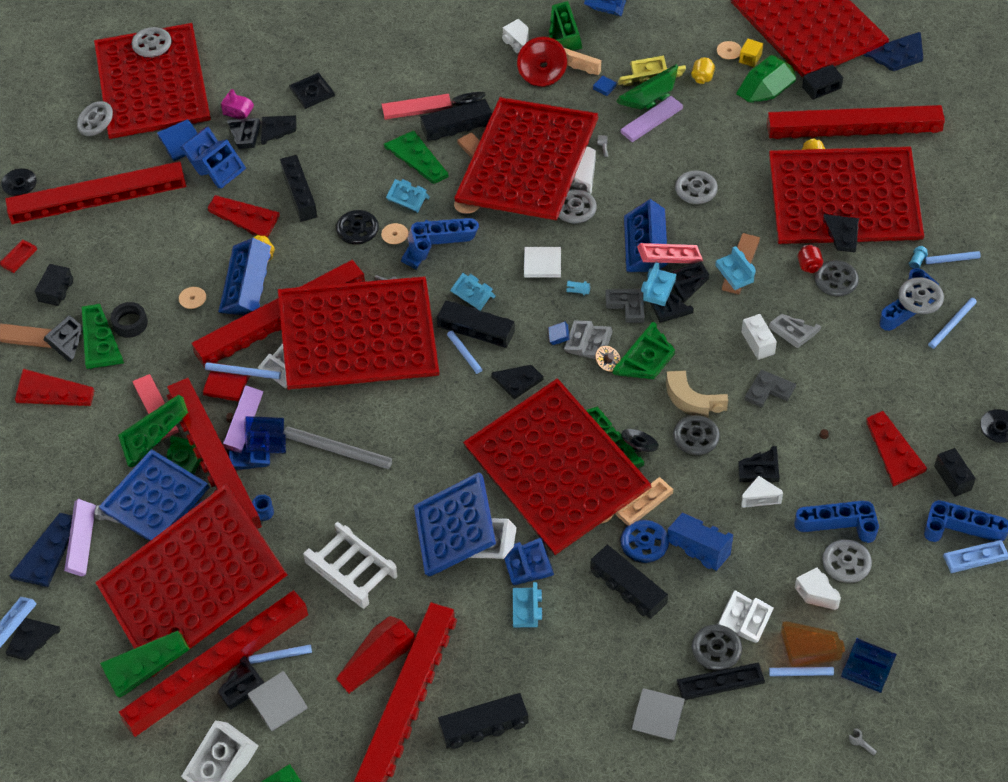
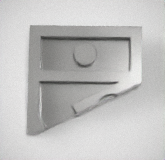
[768,314,821,348]

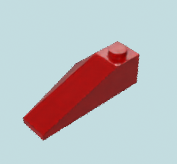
[336,616,415,694]

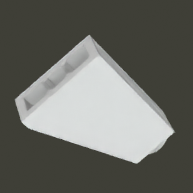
[571,147,596,194]

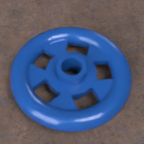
[620,520,669,563]

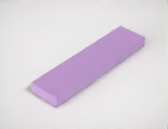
[621,96,683,142]
[223,385,264,453]
[64,499,96,576]

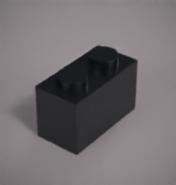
[802,64,844,100]
[34,264,74,306]
[934,448,976,497]

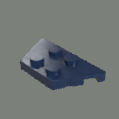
[863,32,923,71]

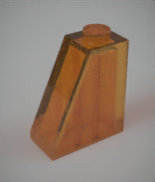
[781,621,845,667]

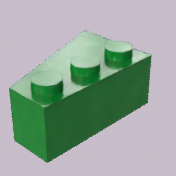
[549,1,583,51]

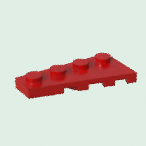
[208,195,280,238]
[15,369,95,406]
[866,411,927,487]

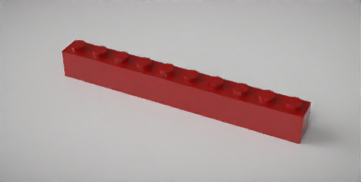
[767,105,945,139]
[5,161,186,224]
[191,259,365,368]
[166,378,262,529]
[119,590,308,737]
[354,602,457,782]

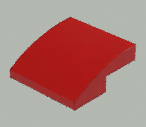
[203,363,250,401]

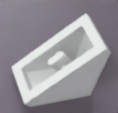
[741,476,783,508]

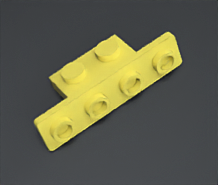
[618,56,686,86]

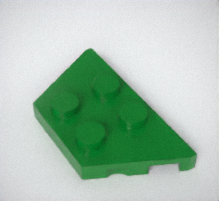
[613,322,675,380]

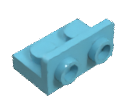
[386,179,430,213]
[715,246,756,290]
[641,262,676,306]
[450,273,495,311]
[513,582,542,628]

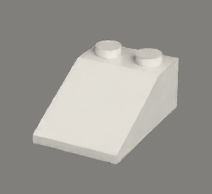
[181,721,259,782]

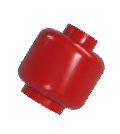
[797,245,823,273]

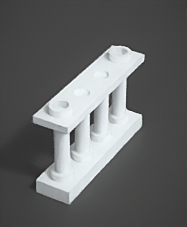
[303,522,397,609]

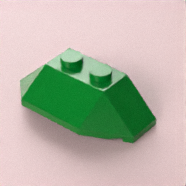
[736,54,796,103]
[616,64,678,110]

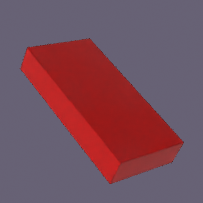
[0,240,37,273]

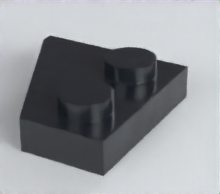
[261,115,297,145]
[823,214,859,253]

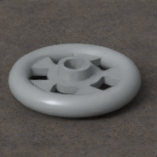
[132,27,171,57]
[77,101,113,136]
[675,170,718,204]
[558,189,597,223]
[898,278,944,314]
[822,540,872,583]

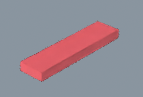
[382,94,452,120]
[637,243,703,264]
[132,374,179,440]

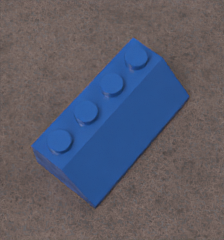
[624,199,668,272]
[219,238,271,316]

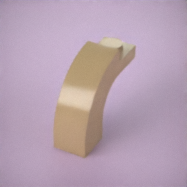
[666,371,728,418]

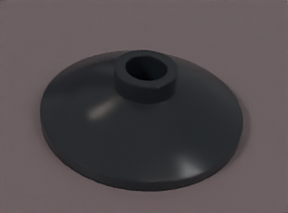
[452,92,486,105]
[1,168,37,196]
[980,409,1008,443]
[621,429,659,452]

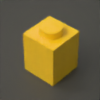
[739,38,763,67]

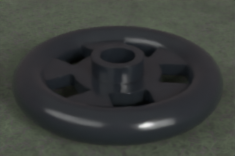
[336,210,379,244]

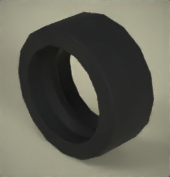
[110,302,148,338]

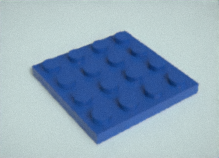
[99,449,210,541]
[414,472,496,577]

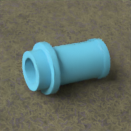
[909,246,928,268]
[567,281,590,296]

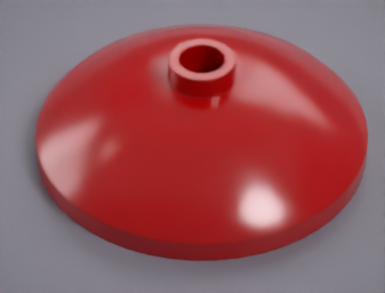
[517,37,568,87]

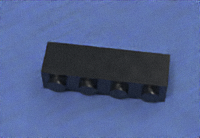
[420,99,492,141]
[280,155,317,222]
[437,300,515,348]
[590,544,668,619]
[438,693,529,749]

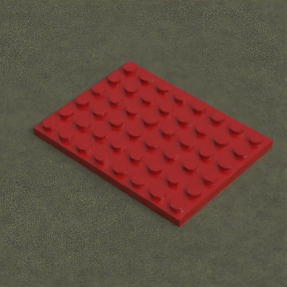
[731,0,889,78]
[94,23,211,139]
[454,97,599,221]
[769,146,924,244]
[278,276,439,390]
[463,378,652,555]
[95,484,288,677]

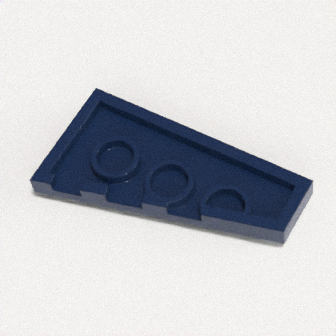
[9,513,73,587]

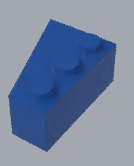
[667,513,733,571]

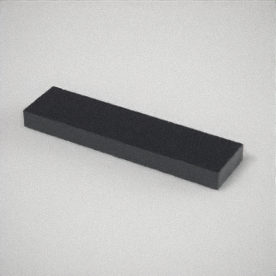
[677,662,765,700]

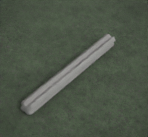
[283,426,392,469]

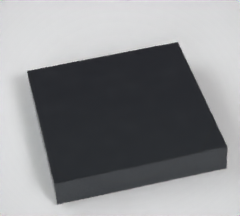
[289,72,335,109]

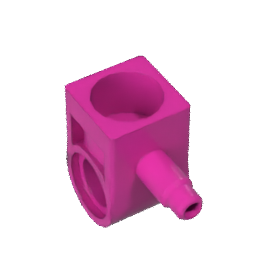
[221,89,254,119]

